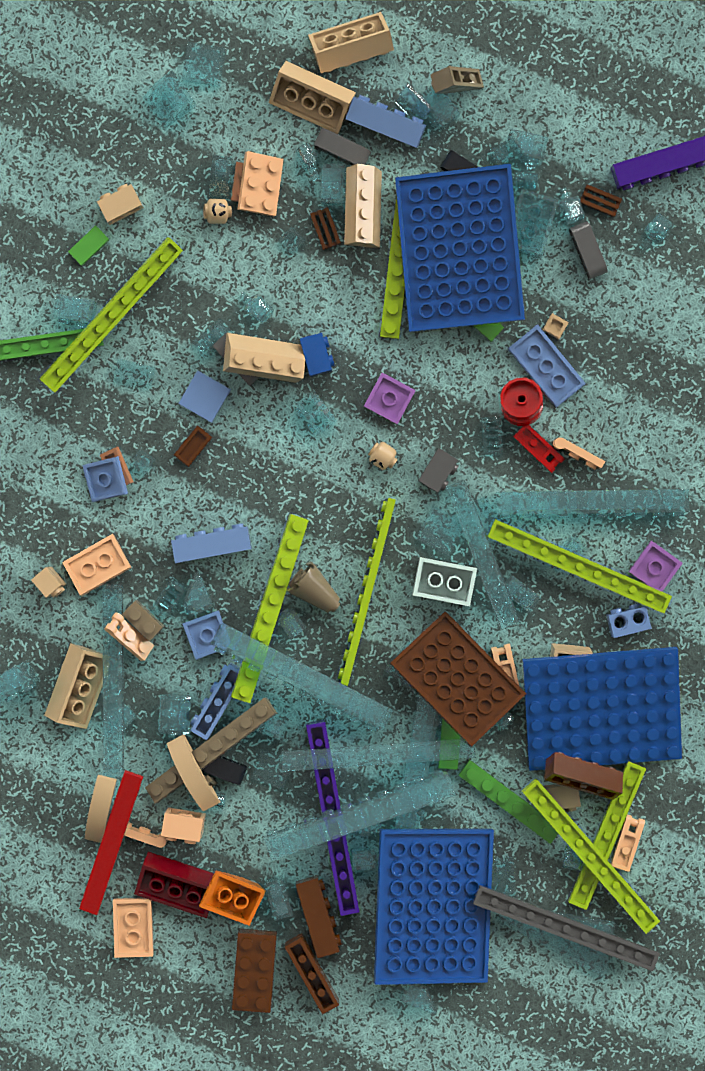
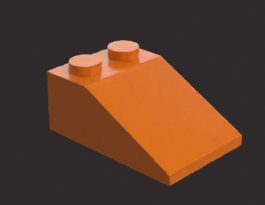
[199,870,266,926]

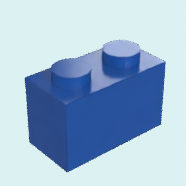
[300,333,335,377]

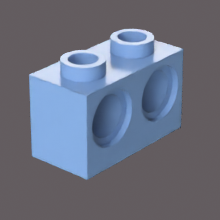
[606,603,651,638]

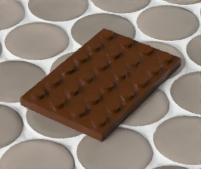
[390,611,526,747]

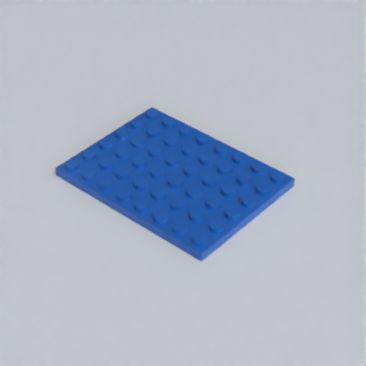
[395,164,525,332]
[522,647,682,771]
[374,829,494,985]

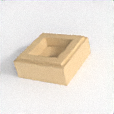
[543,313,569,340]

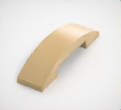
[167,734,220,811]
[85,774,117,843]

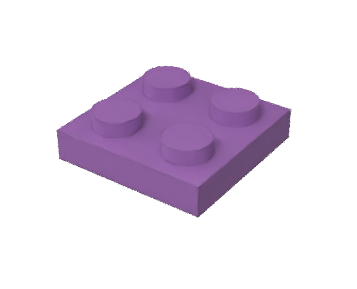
[364,373,416,424]
[628,541,682,592]

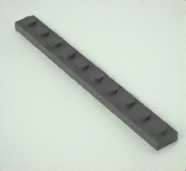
[473,885,660,971]

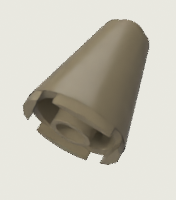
[287,561,340,613]

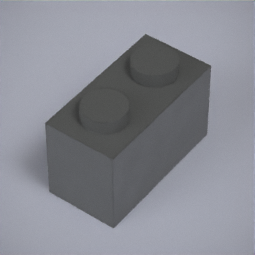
[418,448,459,493]

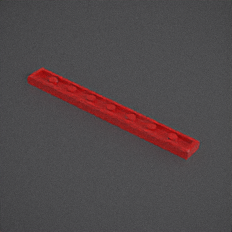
[79,770,144,915]

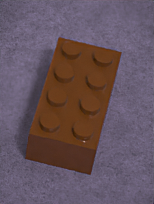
[232,928,277,1013]

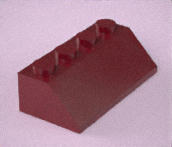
[134,851,214,919]

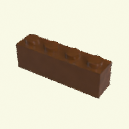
[545,752,623,800]
[295,875,342,959]
[285,933,339,1015]

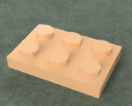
[237,151,283,217]
[62,534,132,596]
[113,898,154,958]

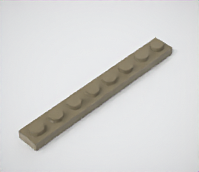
[145,697,277,803]

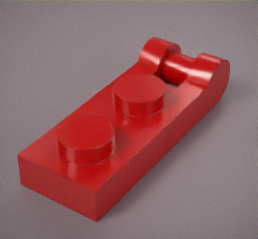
[513,425,565,473]

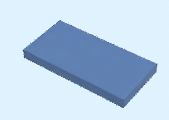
[508,324,586,408]

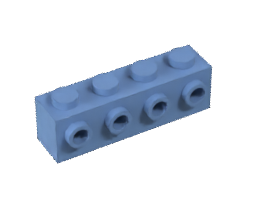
[345,94,427,148]
[171,523,252,563]
[190,663,240,740]

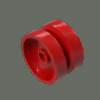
[500,378,543,426]

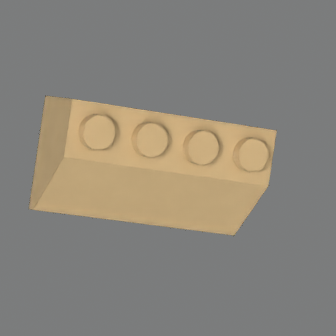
[308,12,394,73]
[269,61,356,134]
[344,164,382,248]
[223,333,305,383]
[44,643,113,729]

